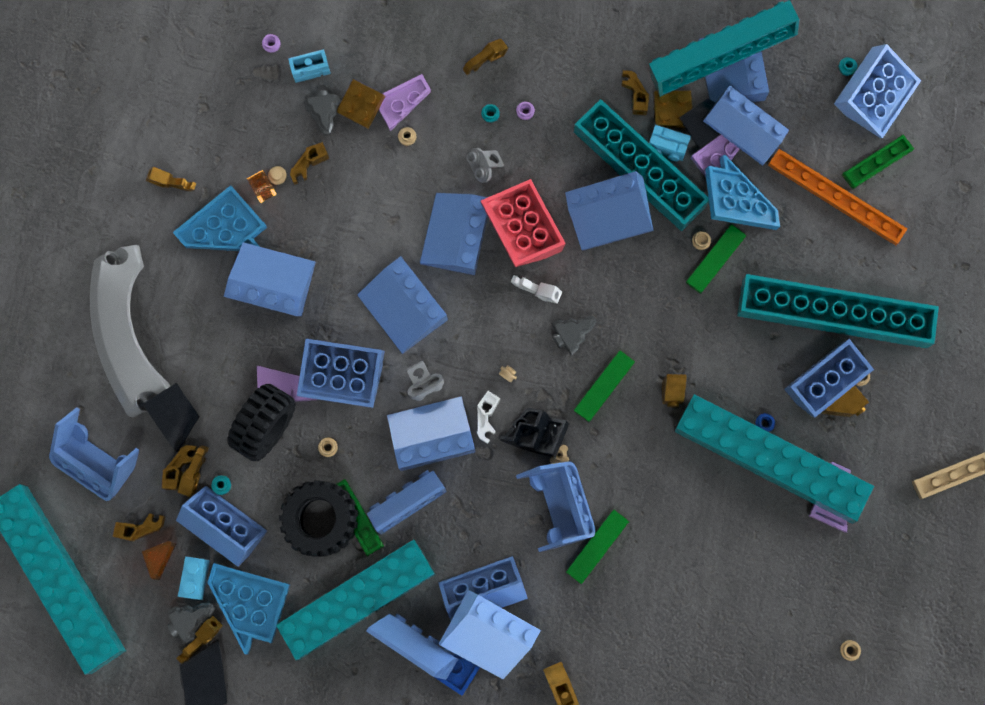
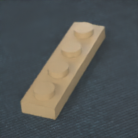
[912,452,985,499]

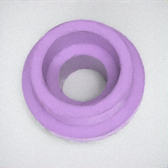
[262,34,281,53]
[516,102,535,120]

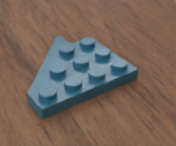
[705,155,780,230]
[173,185,267,251]
[207,563,290,655]

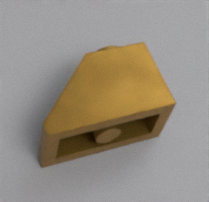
[662,374,687,407]
[821,386,869,417]
[543,662,579,705]

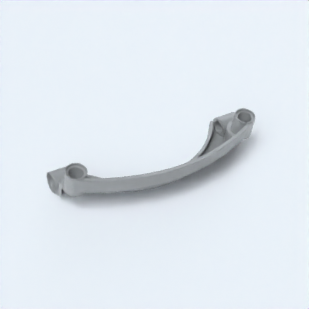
[90,245,170,417]

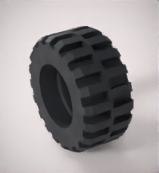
[227,384,296,461]
[279,480,358,557]

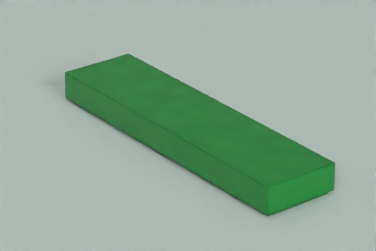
[842,134,914,190]
[686,224,747,294]
[574,351,635,423]
[336,479,384,557]
[566,510,629,584]

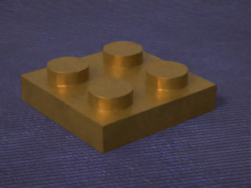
[337,79,386,129]
[654,90,692,128]

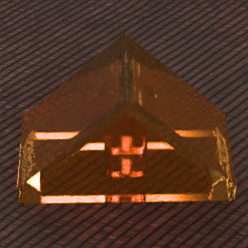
[247,170,277,203]
[142,541,176,580]

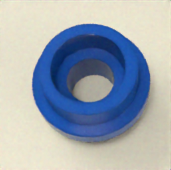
[755,413,775,432]

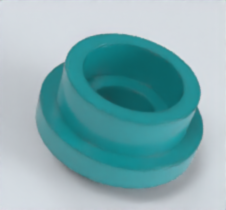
[838,57,858,76]
[481,104,500,123]
[211,475,231,495]

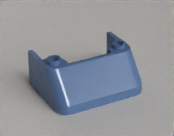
[49,407,139,501]
[516,461,595,552]

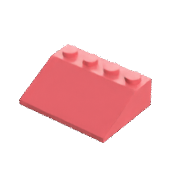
[480,179,566,267]

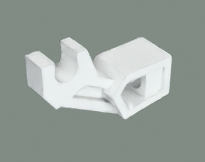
[511,275,562,304]
[477,391,500,444]

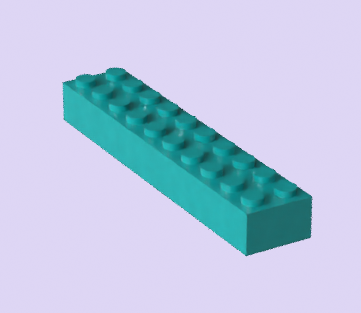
[737,274,939,348]
[675,394,874,524]
[0,484,126,675]

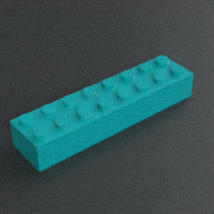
[649,0,799,97]
[574,99,709,232]
[276,540,436,660]

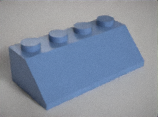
[703,85,789,166]
[784,339,874,418]
[367,470,447,535]
[176,486,267,566]
[438,556,528,621]

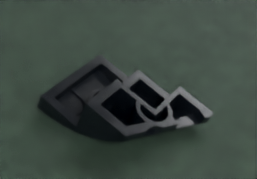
[679,98,721,149]
[143,383,200,453]
[499,408,569,458]
[179,640,227,705]

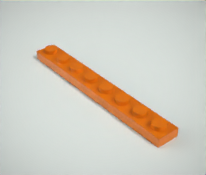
[768,149,907,246]

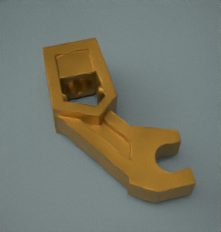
[463,39,508,75]
[622,70,649,115]
[290,142,329,185]
[146,167,196,192]
[162,445,197,491]
[177,445,209,497]
[113,514,165,541]
[176,616,223,663]

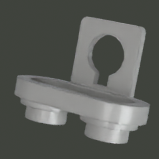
[466,148,504,183]
[406,361,444,401]

